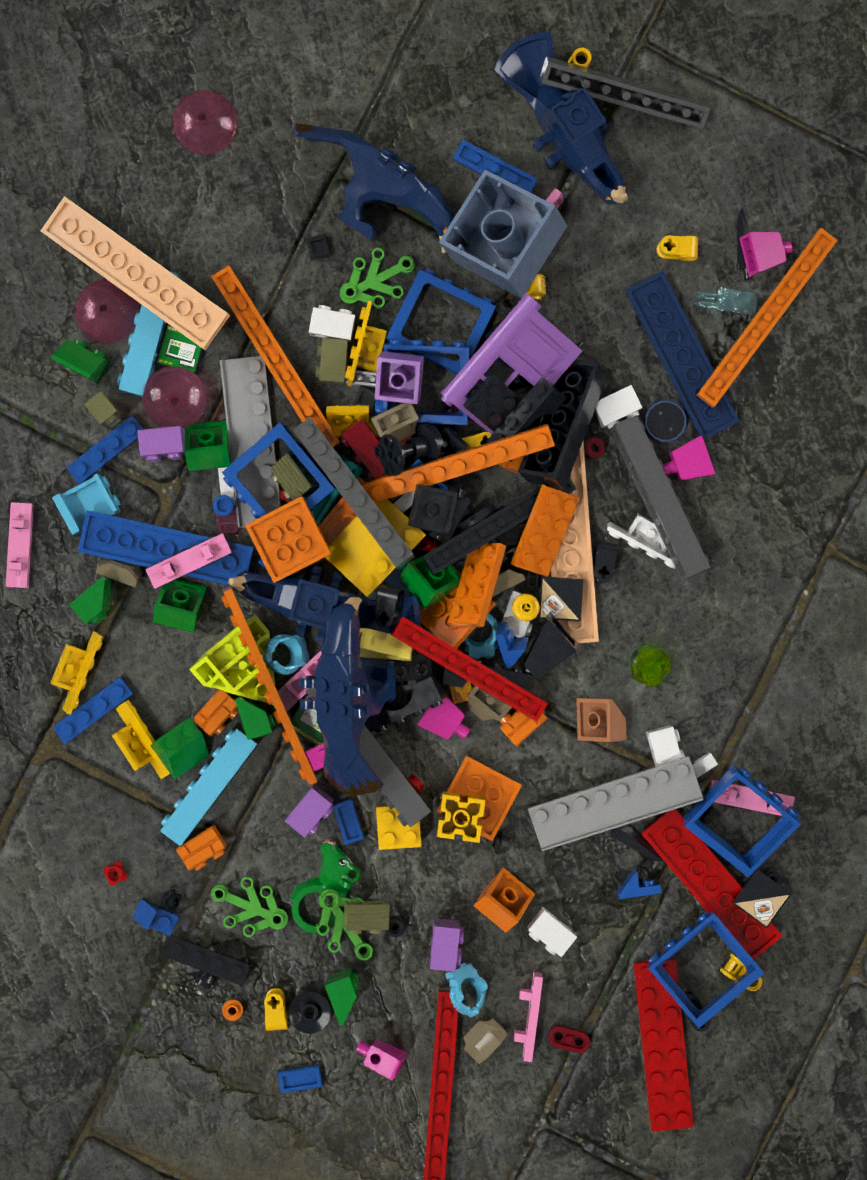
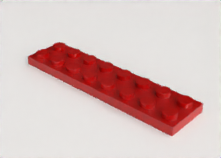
[641,809,782,960]
[633,958,693,1132]

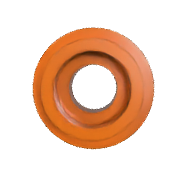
[222,999,243,1021]

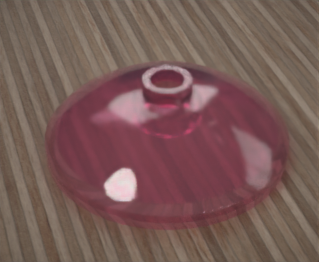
[173,90,236,154]
[75,279,138,343]
[142,367,207,428]

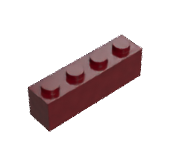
[341,416,403,501]

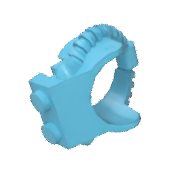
[463,612,498,660]
[262,634,310,675]
[445,962,488,1017]

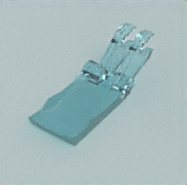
[695,288,758,315]

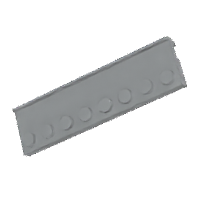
[220,356,281,528]
[528,756,704,851]

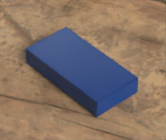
[332,798,365,845]
[278,1064,323,1093]

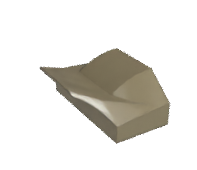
[371,403,419,441]
[96,558,144,588]
[492,569,526,597]
[467,685,512,721]
[463,1017,508,1064]

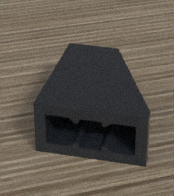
[524,612,577,680]

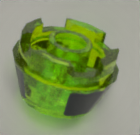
[630,645,672,687]

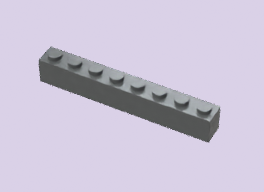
[540,56,711,129]
[609,415,711,582]
[293,417,415,569]
[305,688,431,828]

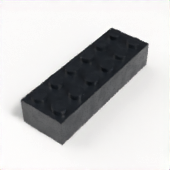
[518,360,608,490]

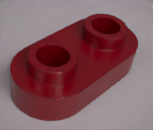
[548,1025,590,1053]

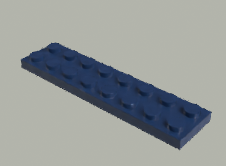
[625,271,740,440]

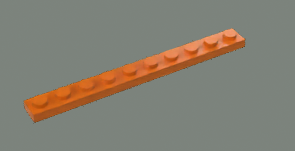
[696,228,837,408]
[211,266,340,448]
[351,424,555,509]
[221,587,317,785]

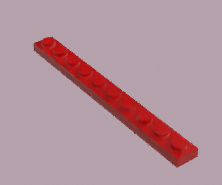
[423,990,458,1180]

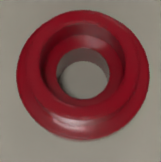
[584,437,606,458]
[417,536,437,556]

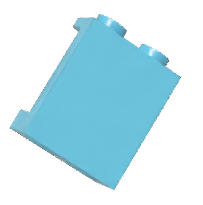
[52,473,121,536]

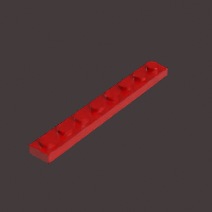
[391,617,548,722]

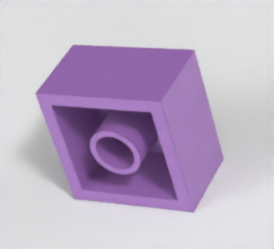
[375,351,424,404]
[137,426,185,463]
[285,784,334,838]
[430,918,464,972]

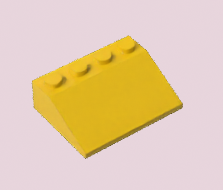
[326,499,426,597]

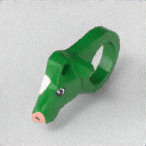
[289,839,361,934]

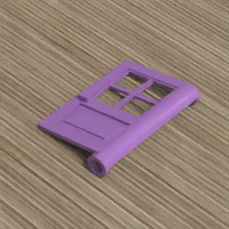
[441,292,582,435]

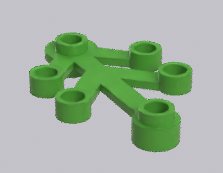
[340,248,415,309]
[211,876,288,937]
[316,889,373,960]

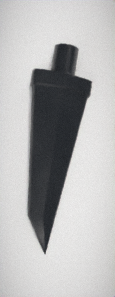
[736,207,753,280]
[610,824,664,861]

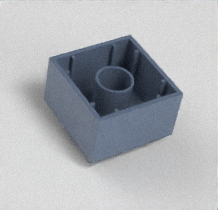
[439,170,567,299]

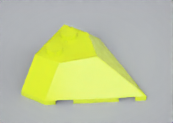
[189,614,275,705]

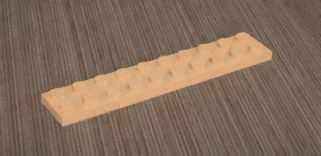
[41,196,230,350]
[550,442,599,643]

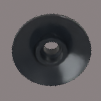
[289,991,331,1034]

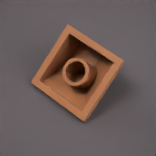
[577,698,626,742]

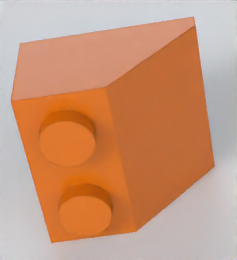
[473,867,535,933]

